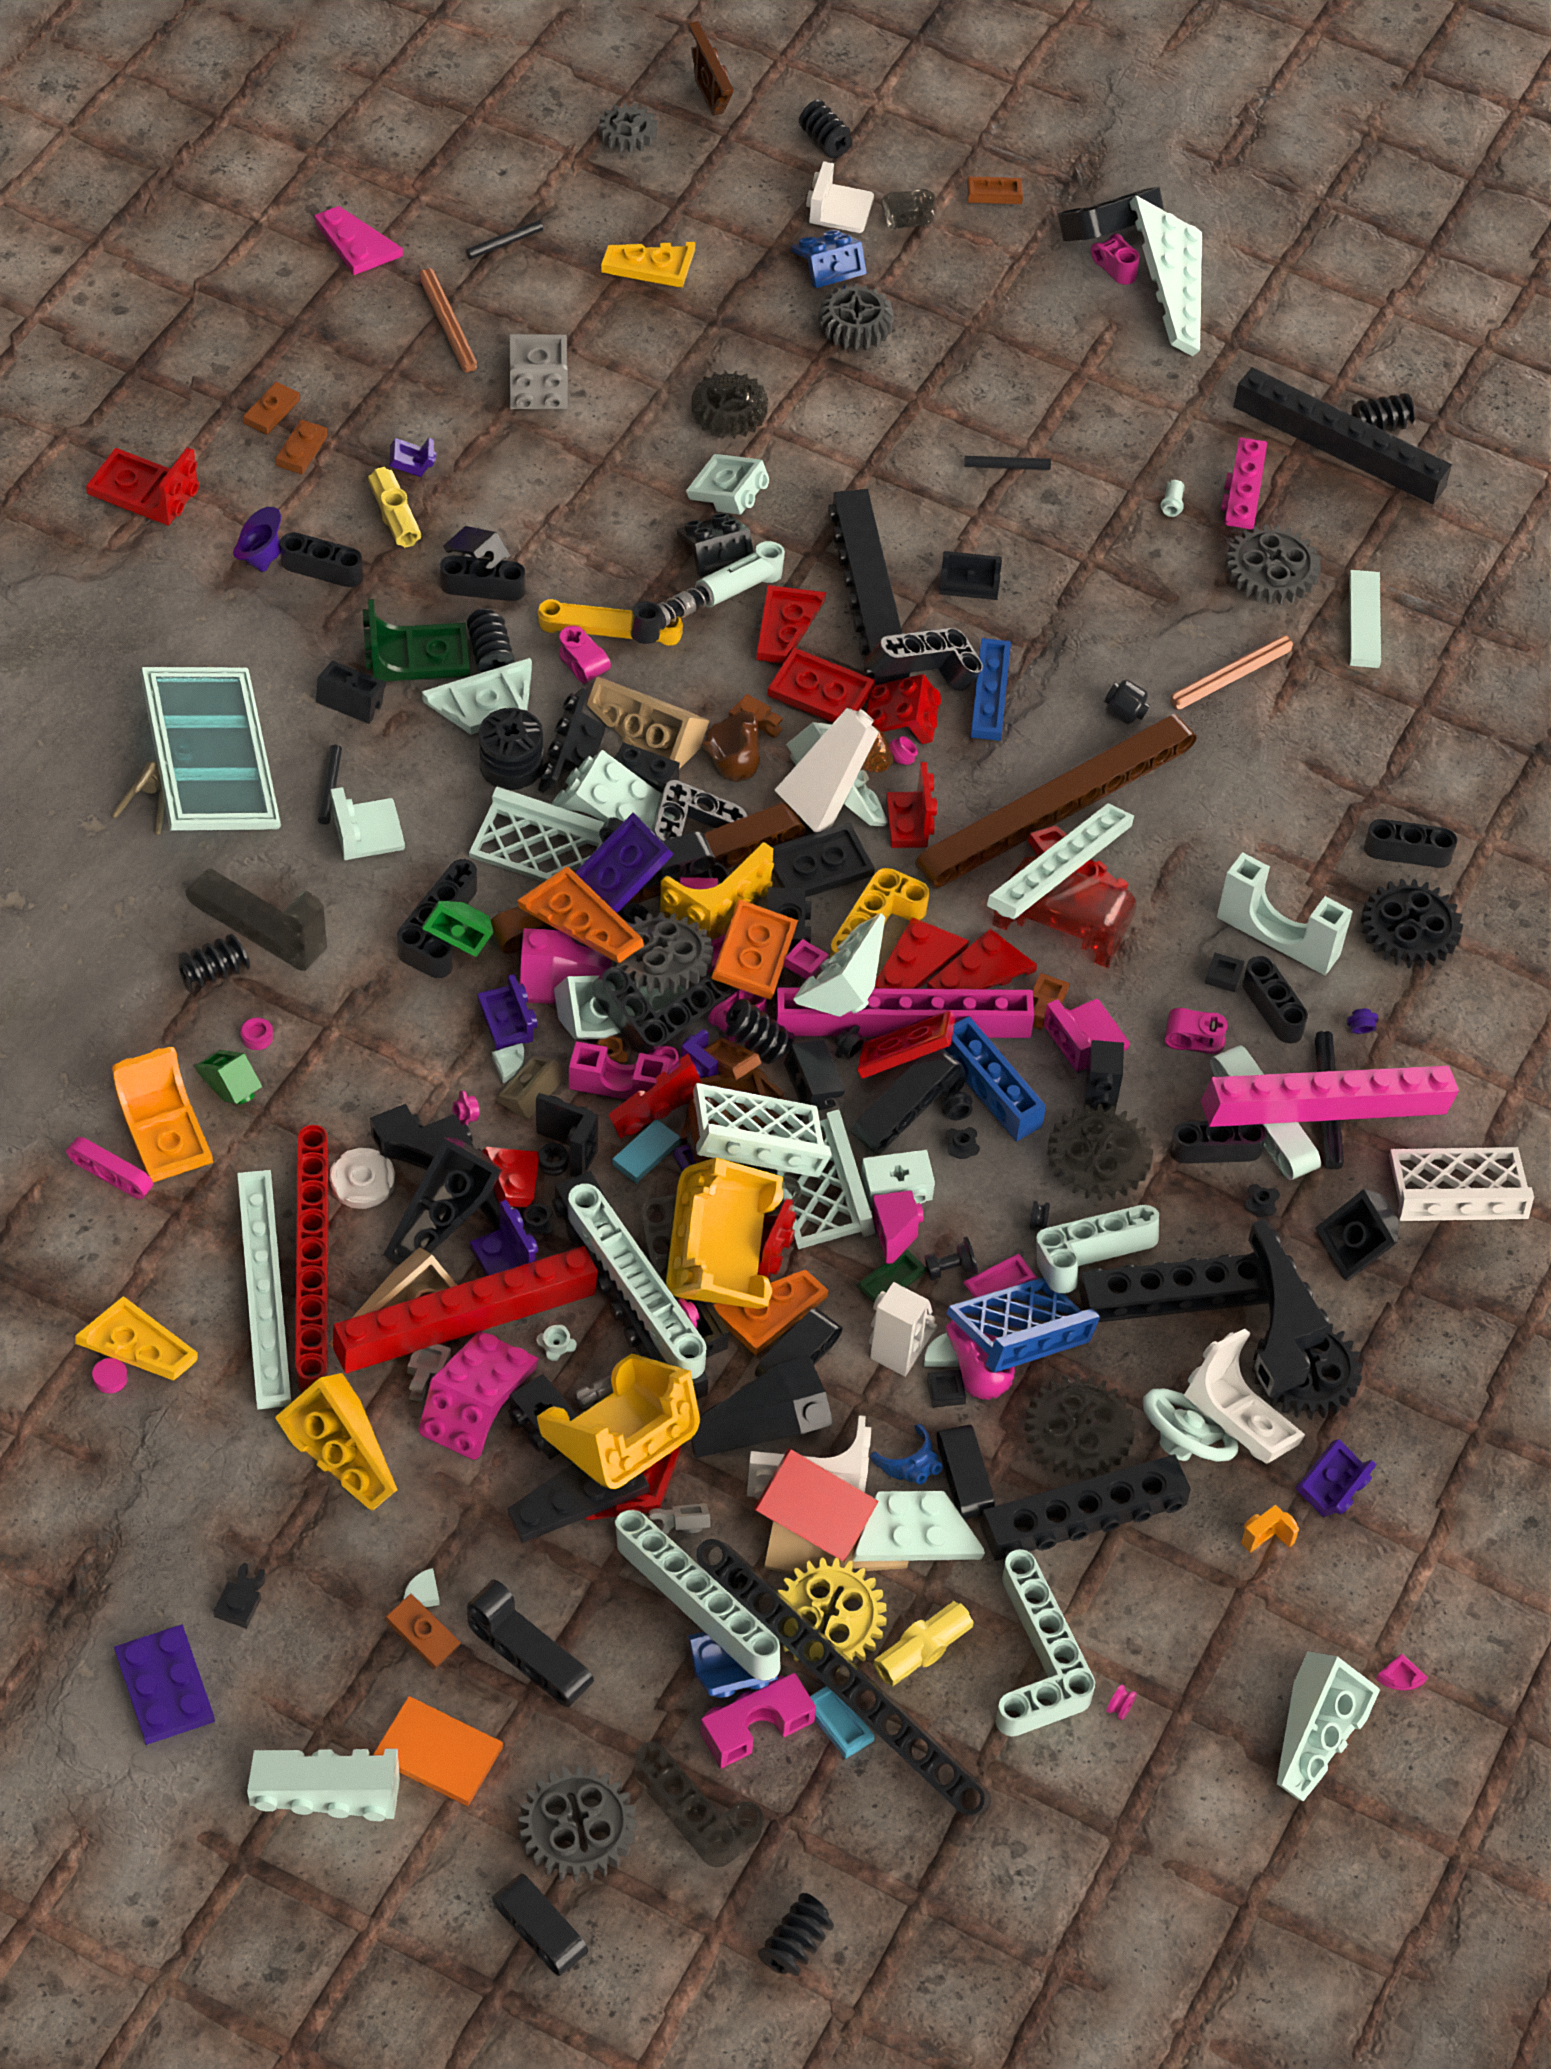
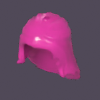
[946,1320,1015,1400]

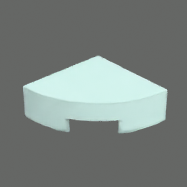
[492,1043,524,1083]
[924,1333,958,1367]
[404,1568,440,1607]

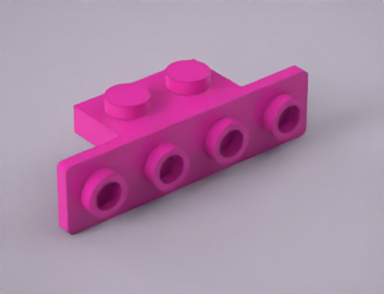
[1220,437,1267,529]

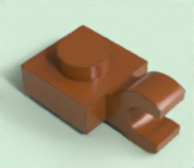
[729,694,783,738]
[1033,973,1070,1030]

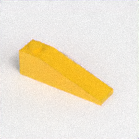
[275,1373,397,1511]

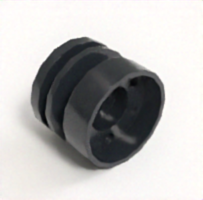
[479,708,543,790]

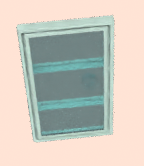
[140,667,281,831]

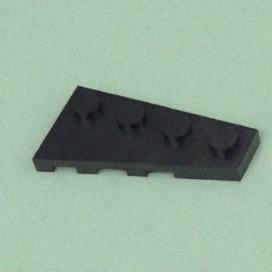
[508,1463,649,1543]

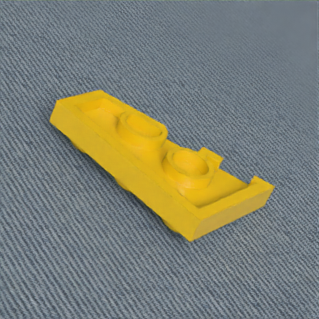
[601,242,696,288]
[75,1296,198,1381]

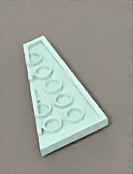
[1129,196,1202,356]

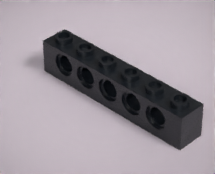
[1079,1252,1269,1322]
[980,1454,1191,1561]

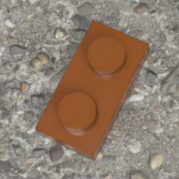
[276,419,328,475]

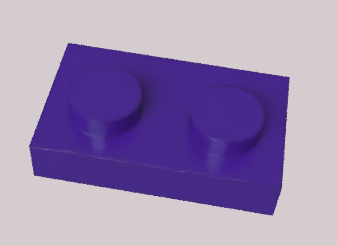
[477,974,537,1051]
[1295,1439,1377,1517]

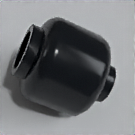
[1103,679,1150,724]

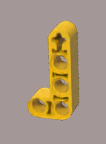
[830,868,929,958]

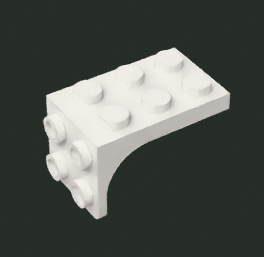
[1184,1329,1305,1464]
[747,1415,871,1500]

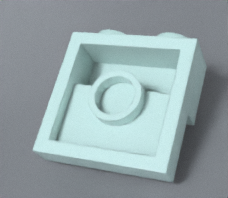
[686,454,769,515]

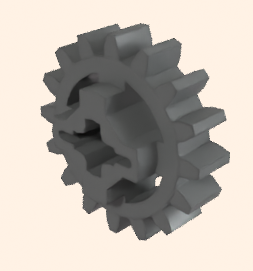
[599,103,657,153]

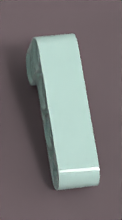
[1036,1205,1159,1293]

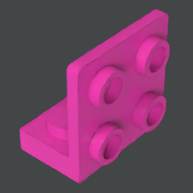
[1043,999,1130,1072]

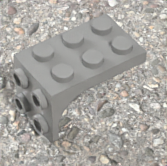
[510,334,568,409]

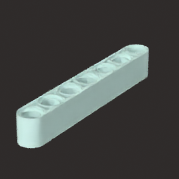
[615,1510,781,1680]

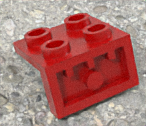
[886,762,937,848]

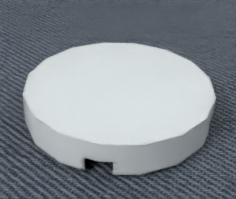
[329,1148,395,1209]

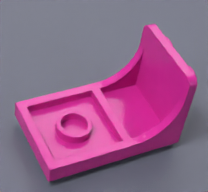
[419,1331,539,1460]

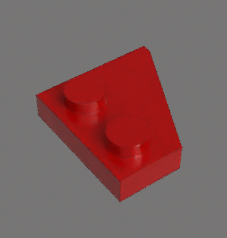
[482,1147,539,1208]

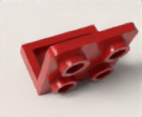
[866,674,941,744]

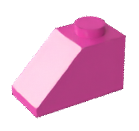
[873,1190,924,1264]

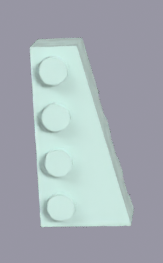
[247,1749,400,1821]

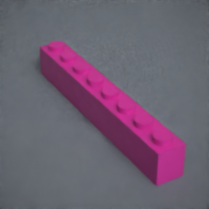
[776,988,1034,1038]
[1201,1066,1459,1127]

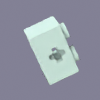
[861,1150,935,1208]

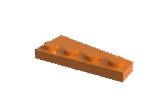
[517,866,644,963]

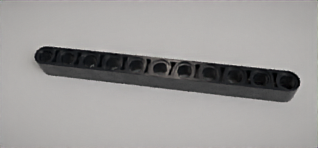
[696,1539,991,1816]

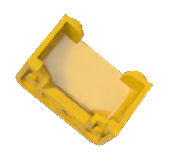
[666,1157,783,1309]
[537,1353,700,1489]

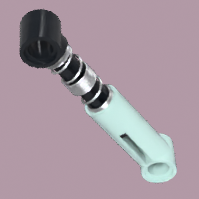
[630,541,785,644]

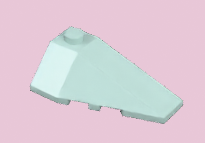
[786,722,889,826]
[793,913,885,1017]
[1277,1651,1380,1801]

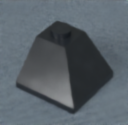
[1315,1189,1399,1281]

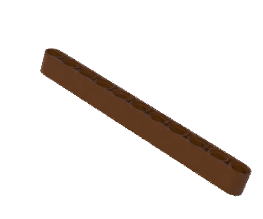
[915,714,1197,888]
[491,803,805,954]

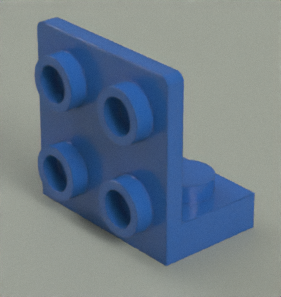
[791,230,867,288]
[688,1632,778,1698]

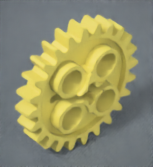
[778,1558,887,1672]

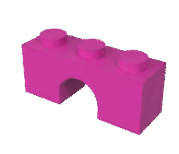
[569,1041,671,1100]
[700,1673,816,1769]

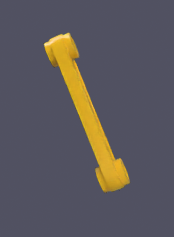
[538,599,683,645]

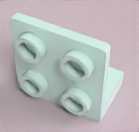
[331,787,405,860]

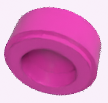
[240,1017,273,1050]
[92,1358,128,1394]

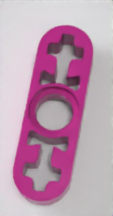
[66,1137,154,1199]

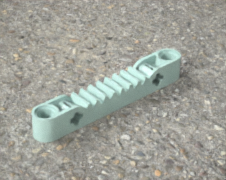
[568,1184,706,1379]

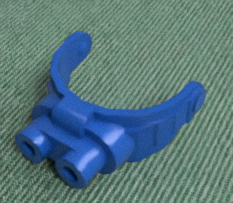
[870,1424,943,1485]

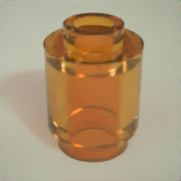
[863,727,894,773]

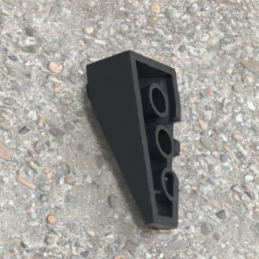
[383,1137,502,1264]
[691,1355,834,1458]

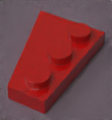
[757,585,826,664]
[608,1053,702,1139]

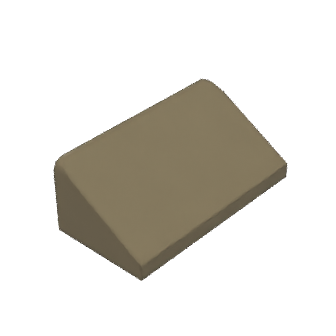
[496,1055,565,1119]

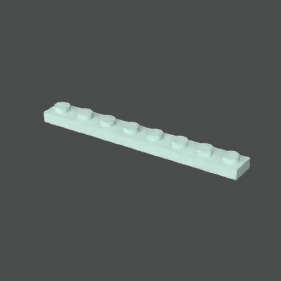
[987,803,1134,919]
[238,1170,291,1410]

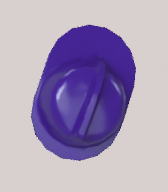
[233,507,282,572]

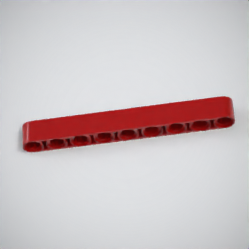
[296,1124,329,1393]

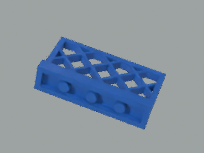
[946,1277,1100,1373]

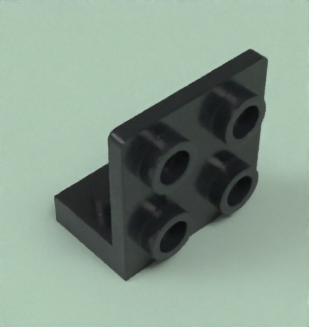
[676,513,754,577]
[536,1093,598,1177]

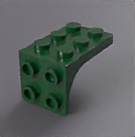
[362,599,470,681]

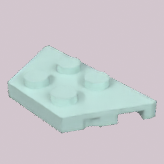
[422,658,532,735]
[852,1491,985,1561]

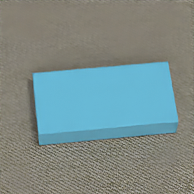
[612,1120,681,1184]
[810,1686,875,1759]

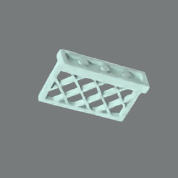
[469,787,605,882]
[693,1083,831,1177]
[771,1109,876,1249]

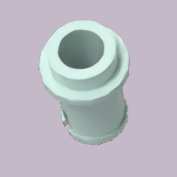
[1161,480,1185,517]

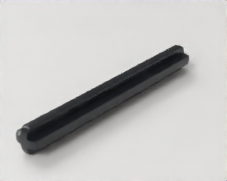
[1315,1031,1344,1170]

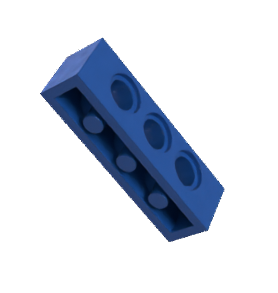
[944,1016,1046,1142]

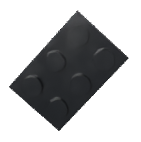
[772,823,875,897]

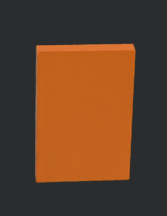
[711,899,798,1000]
[373,1696,503,1806]

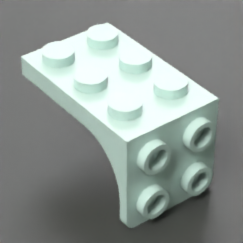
[552,750,675,836]

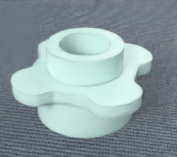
[537,1325,577,1361]

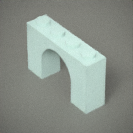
[1217,852,1352,976]

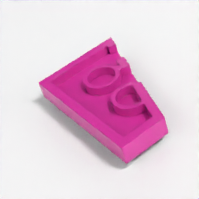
[314,206,403,275]

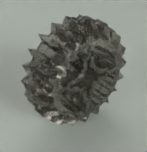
[691,370,768,439]

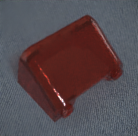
[992,856,1137,968]

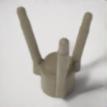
[112,761,165,835]

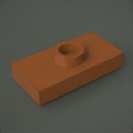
[967,177,1023,204]
[243,381,300,435]
[704,1037,761,1080]
[385,1594,461,1670]

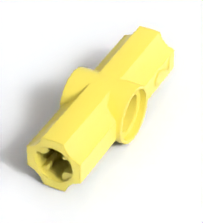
[368,467,421,548]
[873,1601,974,1687]

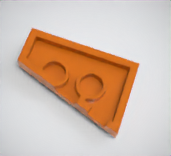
[713,1269,829,1356]

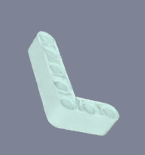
[995,1549,1095,1736]

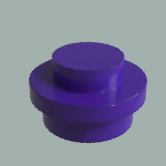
[1346,1008,1379,1034]

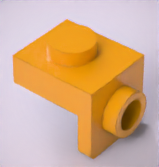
[1241,1505,1299,1553]

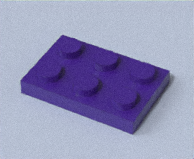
[575,812,674,913]
[114,1624,215,1745]

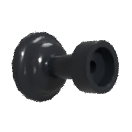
[924,1236,978,1281]

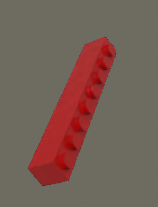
[333,1246,598,1374]

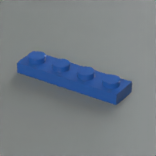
[971,638,1011,741]

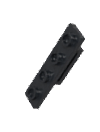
[538,687,606,793]

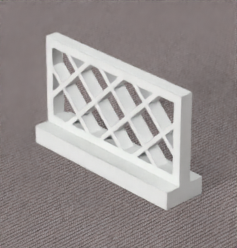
[1389,1147,1534,1221]

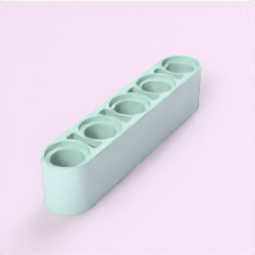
[1210,1045,1321,1180]

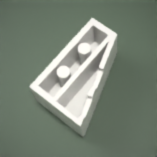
[869,1282,938,1377]

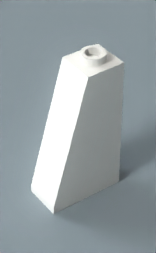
[775,708,879,832]

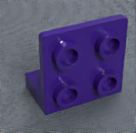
[470,1200,538,1276]

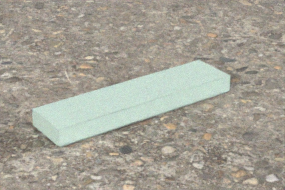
[1349,570,1381,668]

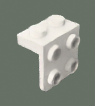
[806,162,874,233]

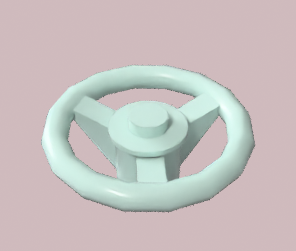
[1143,1388,1239,1462]

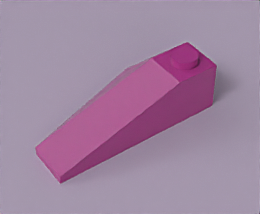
[520,928,611,1004]

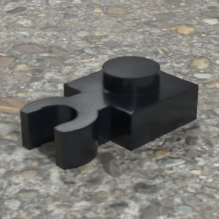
[213,1563,266,1629]

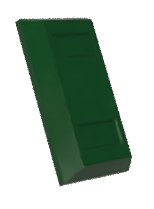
[856,1249,928,1303]

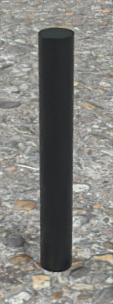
[466,220,543,260]
[964,455,1051,470]
[318,745,342,825]

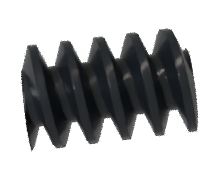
[799,99,853,158]
[1351,393,1415,432]
[467,608,514,673]
[178,934,250,992]
[725,999,795,1064]
[758,1893,834,1976]

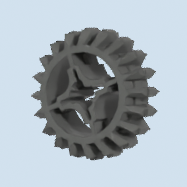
[818,283,894,351]

